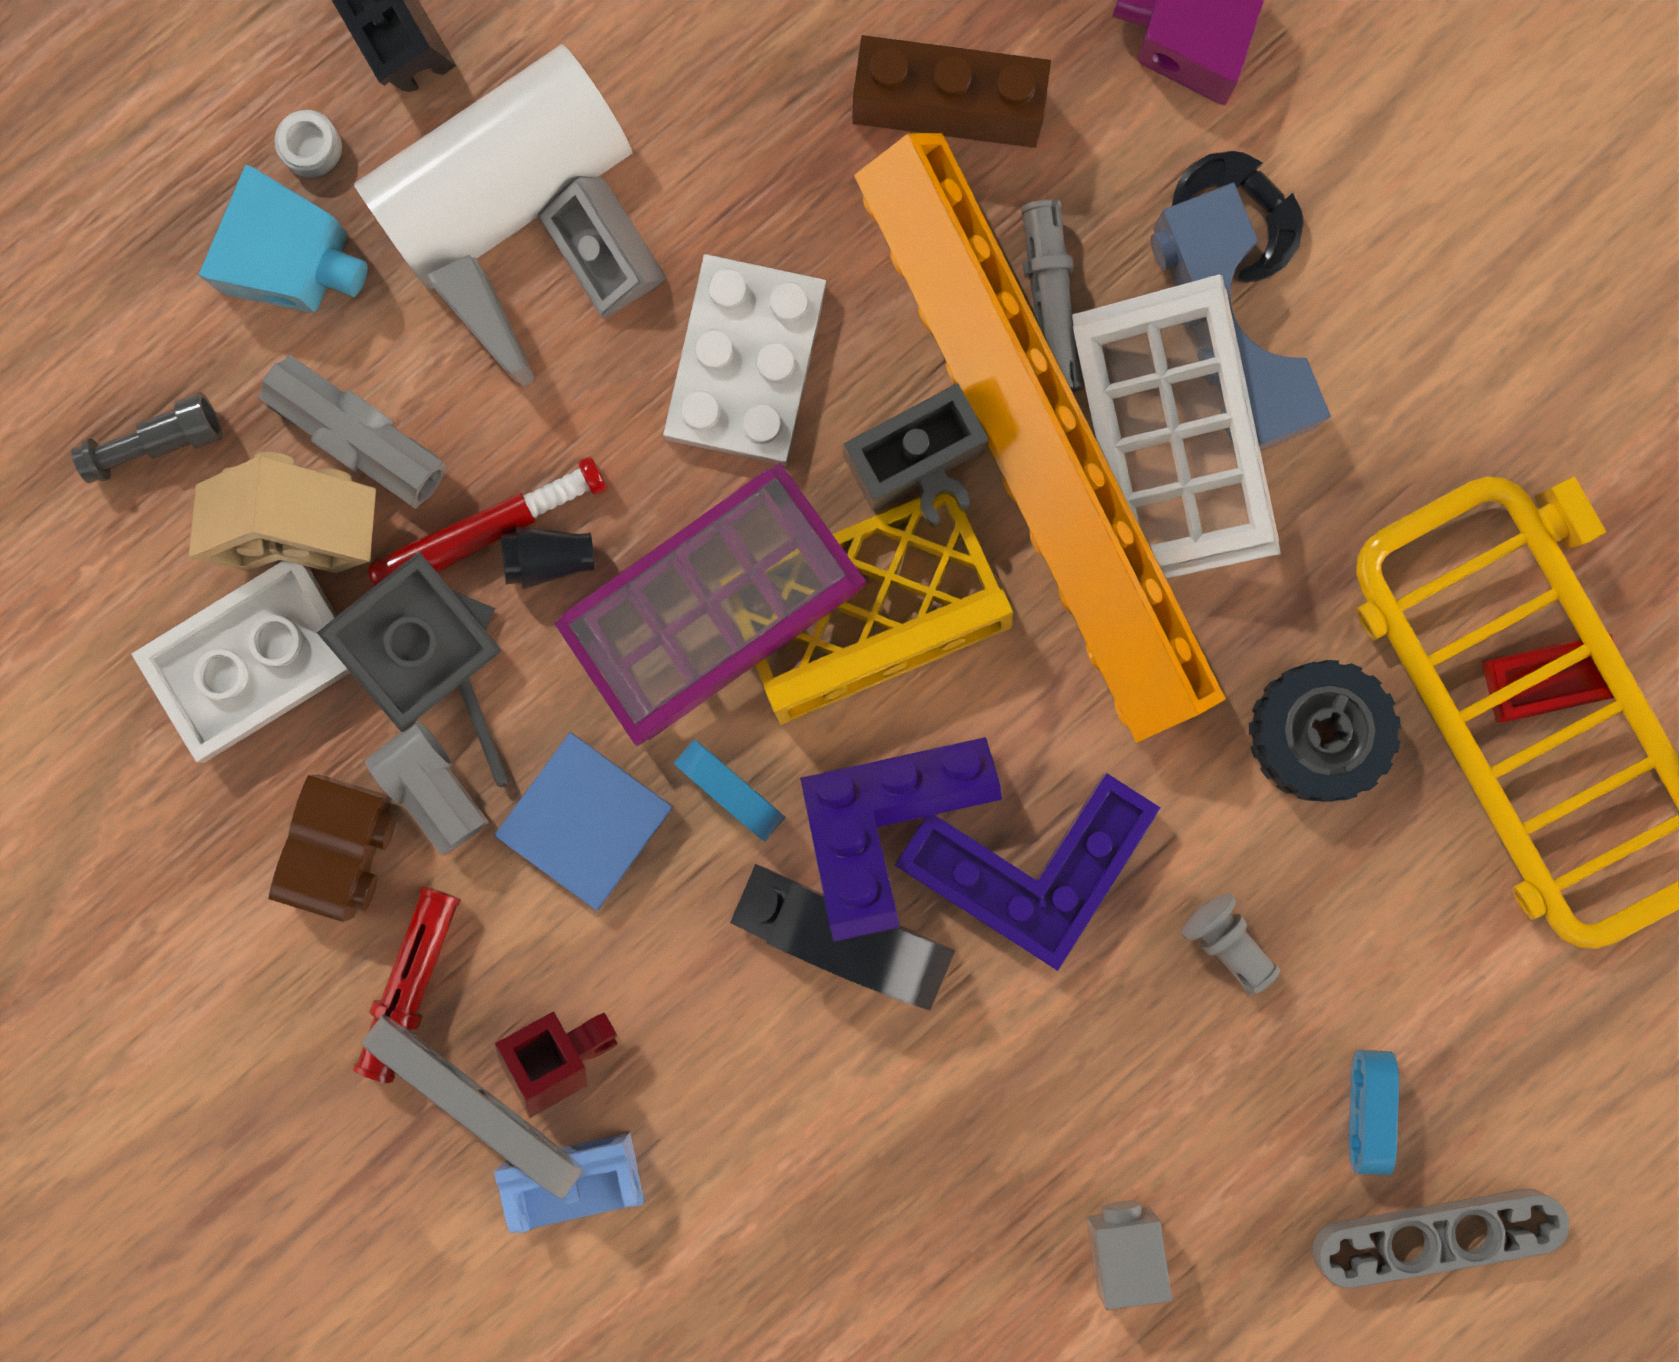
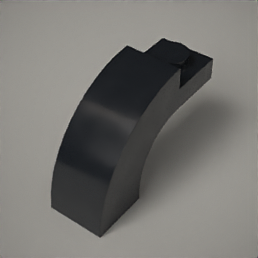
[730,864,955,1010]

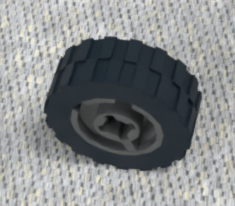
[1249,660,1401,802]

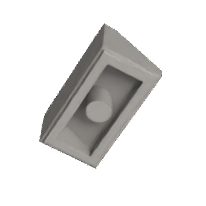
[538,177,666,318]

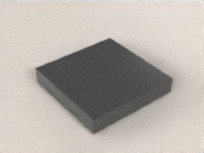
[317,552,502,732]

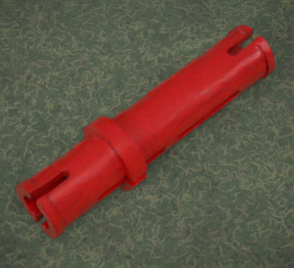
[353,886,461,1083]

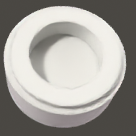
[274,110,342,178]

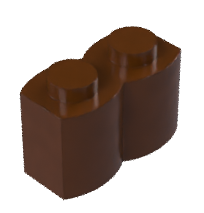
[269,774,397,922]

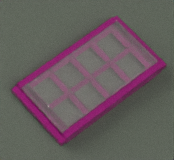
[554,463,867,746]

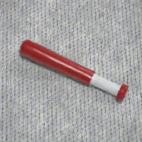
[368,456,607,587]

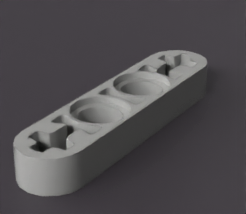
[361,1015,584,1198]
[1312,1189,1569,1288]

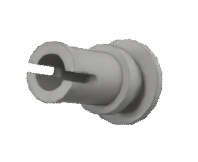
[1181,893,1280,996]

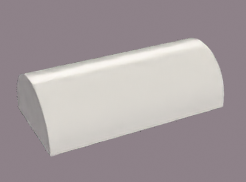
[354,44,633,291]

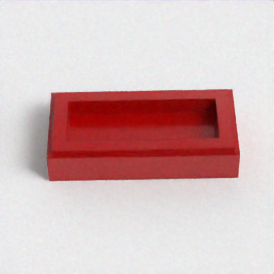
[1481,634,1614,723]

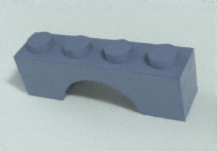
[1150,182,1331,451]

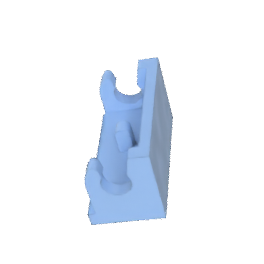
[494,1132,645,1233]

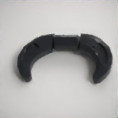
[1172,151,1304,283]

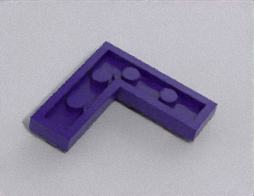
[800,737,1002,942]
[894,773,1161,971]

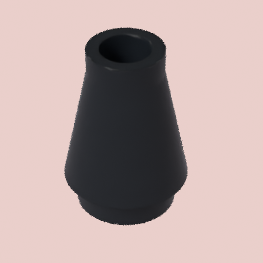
[501,526,595,590]

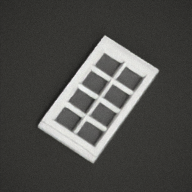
[1072,274,1281,579]

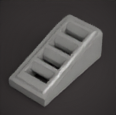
[427,255,535,387]

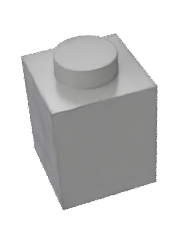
[1087,1201,1172,1310]

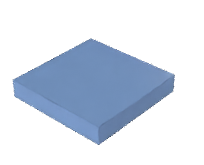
[494,732,674,911]

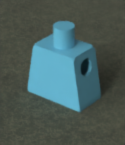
[198,165,368,313]

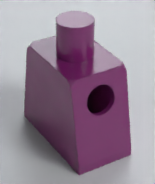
[1112,0,1264,105]

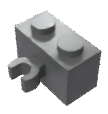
[843,383,989,527]

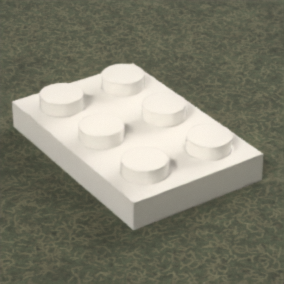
[663,254,827,466]
[131,561,350,763]

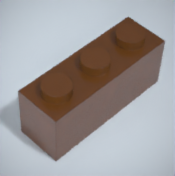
[852,35,1051,148]

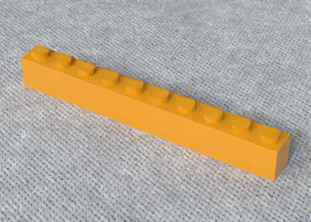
[854,133,1226,743]

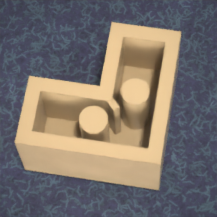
[189,452,376,573]

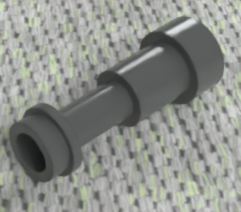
[71,392,222,483]

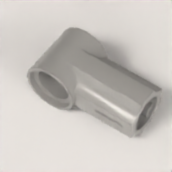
[365,720,489,856]

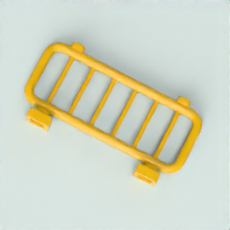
[1355,476,1679,949]

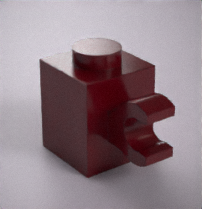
[495,1011,618,1118]

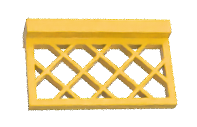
[720,494,1013,725]

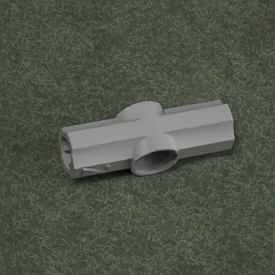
[258,354,447,509]

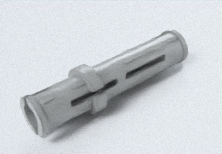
[1021,199,1083,393]

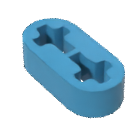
[673,739,786,841]
[1349,1050,1399,1176]

